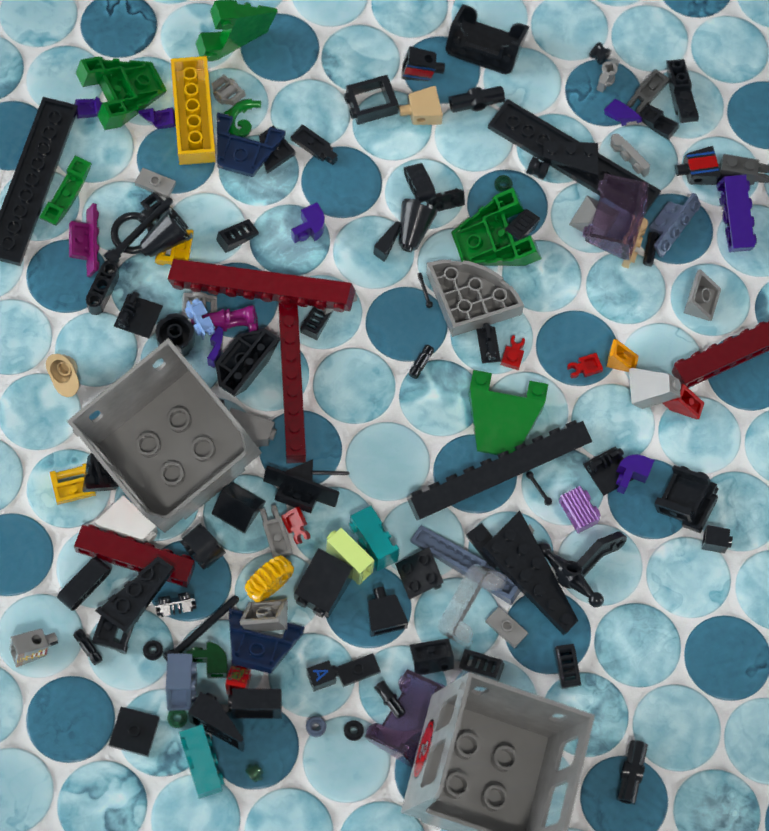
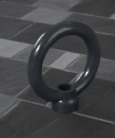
[111,209,154,254]

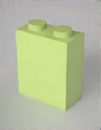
[326,528,374,585]

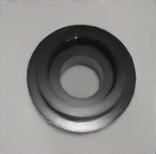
[143,640,163,661]
[344,720,364,741]

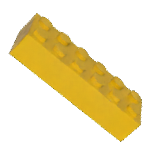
[171,56,216,165]

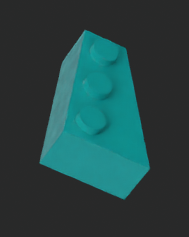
[348,506,400,571]
[179,724,225,799]

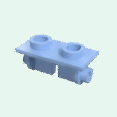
[185,298,215,340]

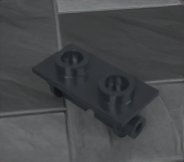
[426,188,465,212]
[476,323,501,364]

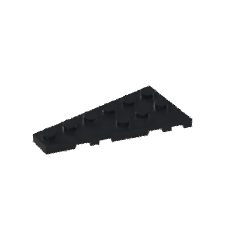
[481,511,579,635]

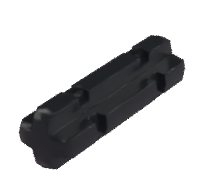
[643,231,659,266]
[409,345,434,379]
[73,629,103,665]

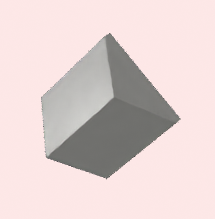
[684,270,721,321]
[240,599,288,632]

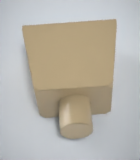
[399,86,443,125]

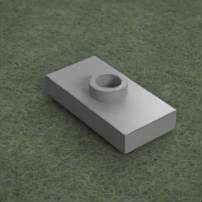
[135,168,176,198]
[485,607,528,649]

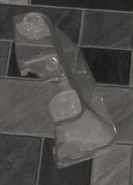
[438,564,508,650]

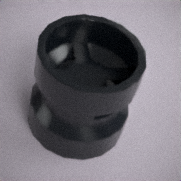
[526,156,550,180]

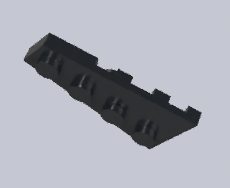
[95,557,175,634]

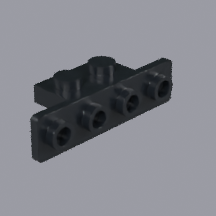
[263,466,340,513]

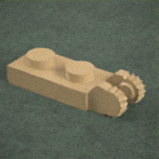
[622,217,648,268]

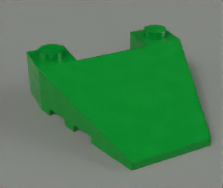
[196,0,278,62]
[76,57,167,130]
[451,188,542,266]
[468,370,548,455]

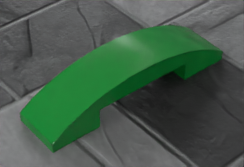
[40,156,92,226]

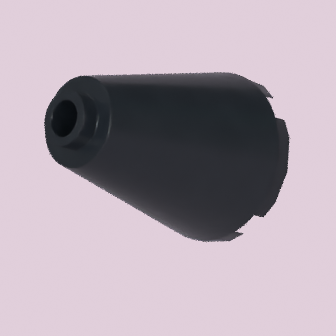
[399,199,438,253]
[140,208,193,257]

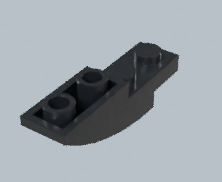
[666,59,699,123]

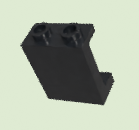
[654,465,712,524]

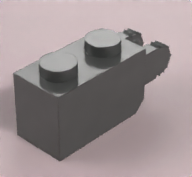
[719,154,769,185]

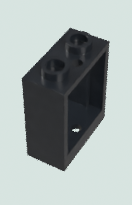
[344,75,399,125]
[228,689,282,719]

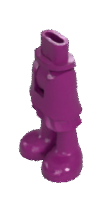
[191,305,259,332]

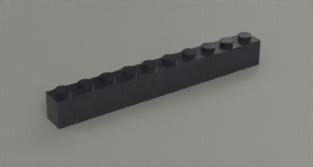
[407,420,592,521]

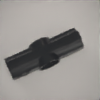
[449,86,505,113]
[617,740,648,804]

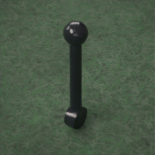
[417,273,433,308]
[526,471,552,506]

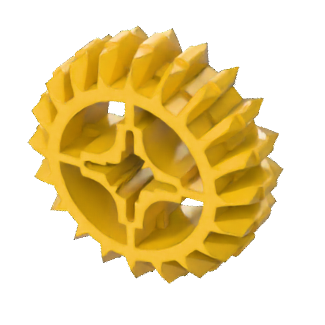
[245,555,294,602]

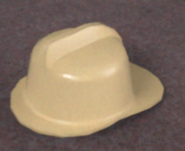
[46,354,79,397]

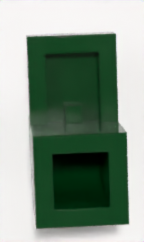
[186,642,228,678]

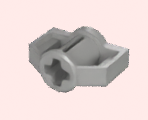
[596,58,620,93]
[212,74,246,105]
[182,292,217,313]

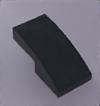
[640,104,679,140]

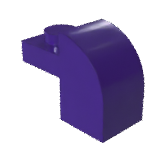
[291,202,325,243]
[616,454,655,494]

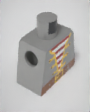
[10,629,58,667]

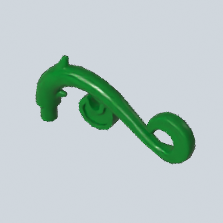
[224,99,261,137]

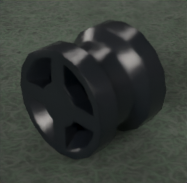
[589,42,611,65]

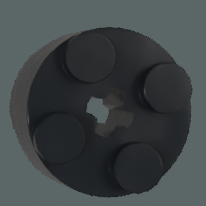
[155,313,195,356]
[180,523,226,570]

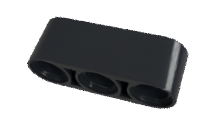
[404,163,436,202]
[86,260,119,315]
[57,556,111,611]

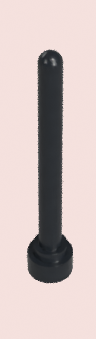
[104,198,173,263]
[163,595,239,661]

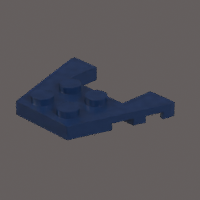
[217,113,286,177]
[228,608,305,674]

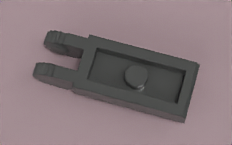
[627,69,670,114]

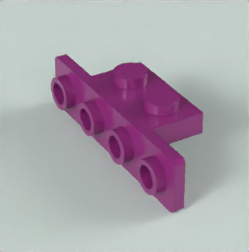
[69,203,99,277]

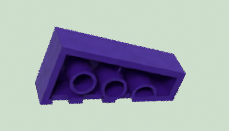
[716,175,757,252]

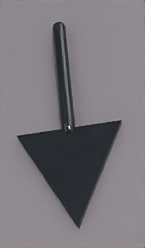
[285,459,349,482]

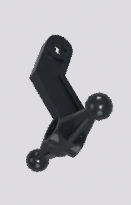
[538,531,627,608]

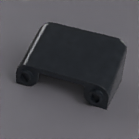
[446,4,530,74]

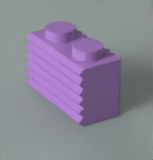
[559,486,601,533]

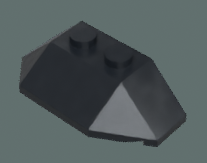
[215,328,280,397]

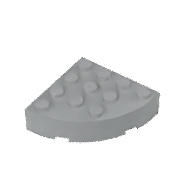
[426,260,524,337]

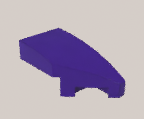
[75,96,102,119]
[604,99,642,126]
[138,107,176,129]
[207,326,223,369]

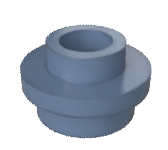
[306,716,326,737]

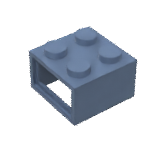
[166,654,197,711]

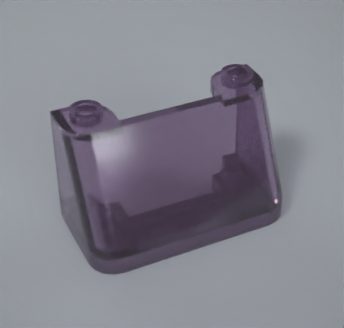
[583,174,649,261]
[365,669,445,768]

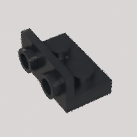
[410,638,454,676]

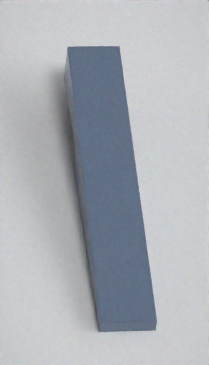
[410,525,521,605]

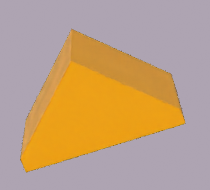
[606,339,639,372]

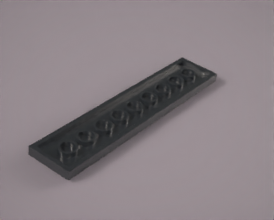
[0,97,78,266]
[488,99,661,219]

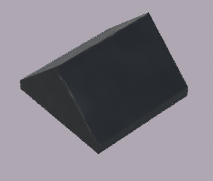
[212,482,266,534]

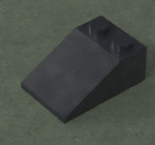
[188,692,245,752]

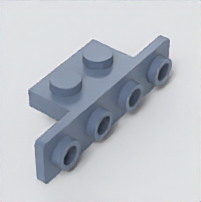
[649,193,701,257]

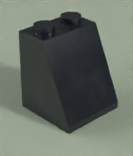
[294,548,353,618]

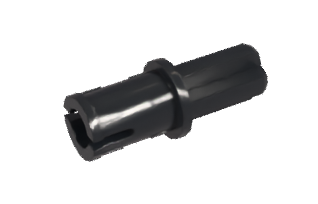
[374,681,406,719]

